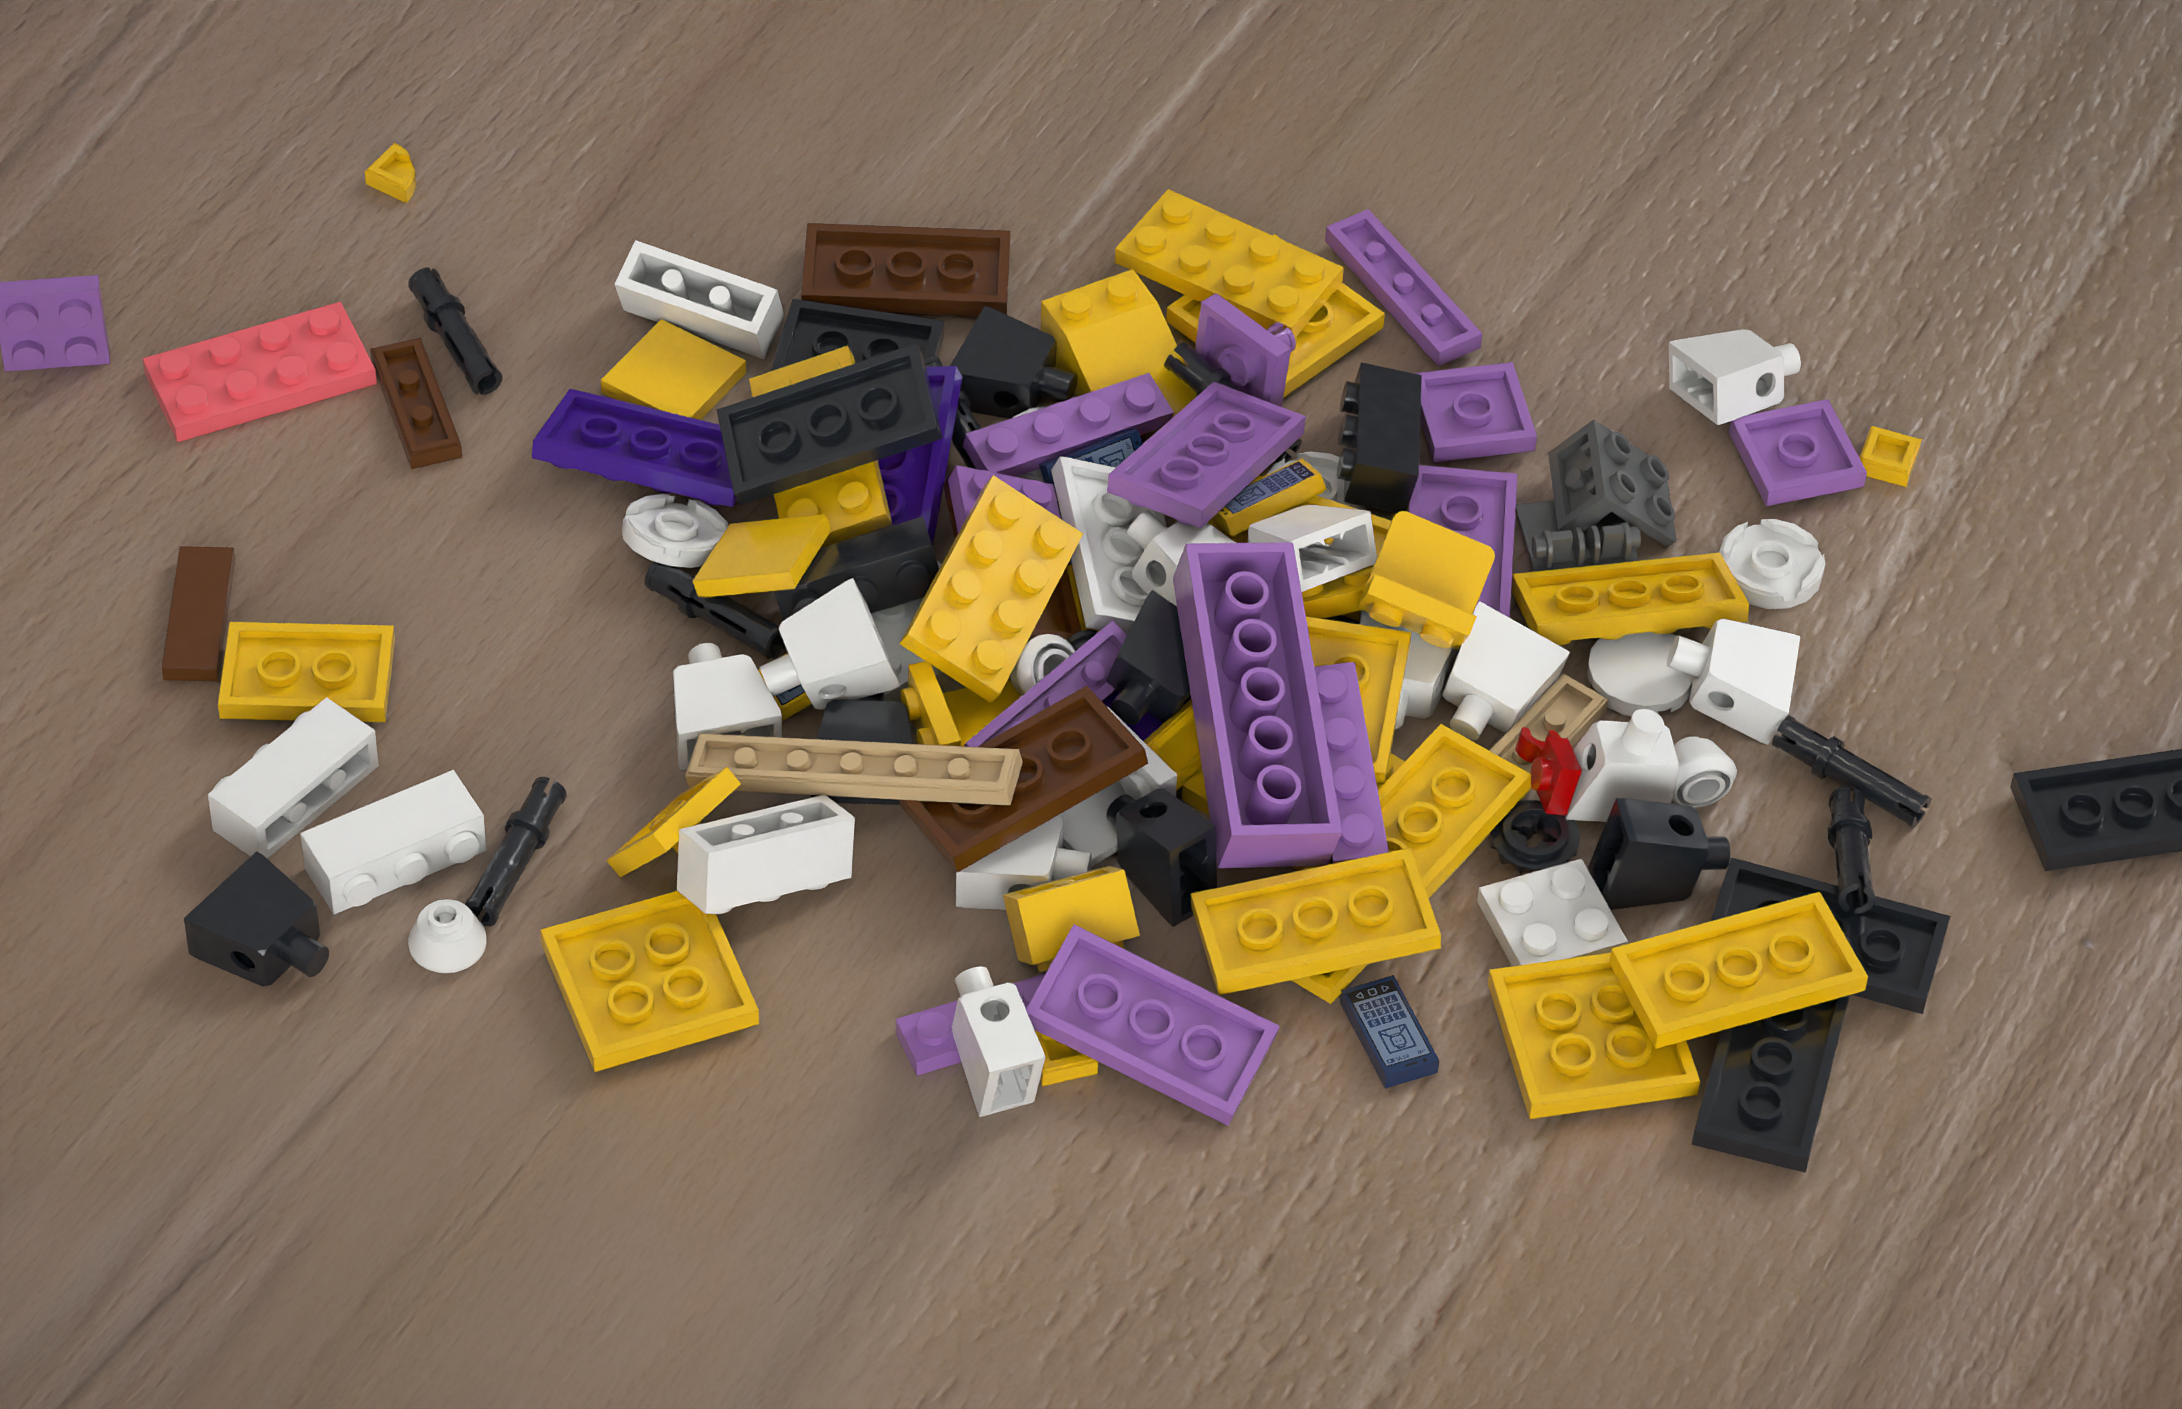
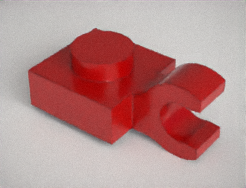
[1515,727,1582,816]

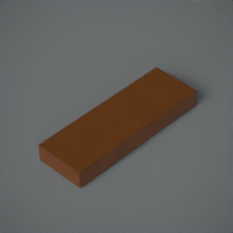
[370,337,462,469]
[162,546,235,681]

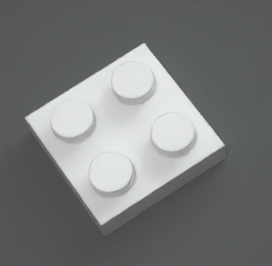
[1477,859,1628,966]

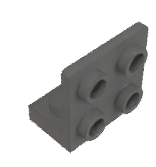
[1548,420,1677,547]

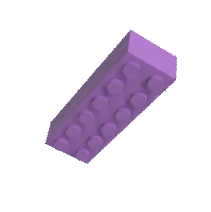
[1173,542,1342,868]

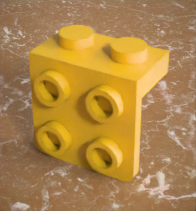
[1357,511,1495,650]
[900,661,1020,746]

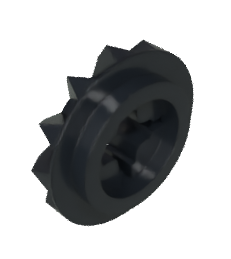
[1491,800,1580,875]

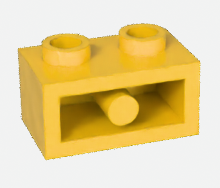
[1003,866,1140,971]

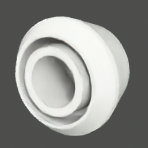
[1010,634,1075,696]
[1672,737,1737,808]
[408,899,487,973]

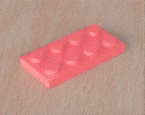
[142,301,377,442]

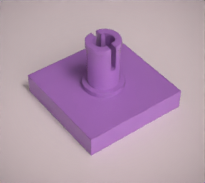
[1195,293,1296,407]

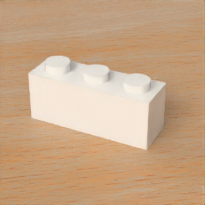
[615,240,785,360]
[208,697,379,859]
[300,770,487,914]
[677,795,855,914]

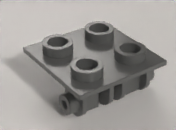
[1515,500,1641,572]

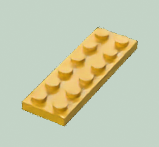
[1291,724,1531,1004]

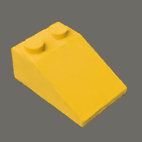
[1040,269,1197,435]

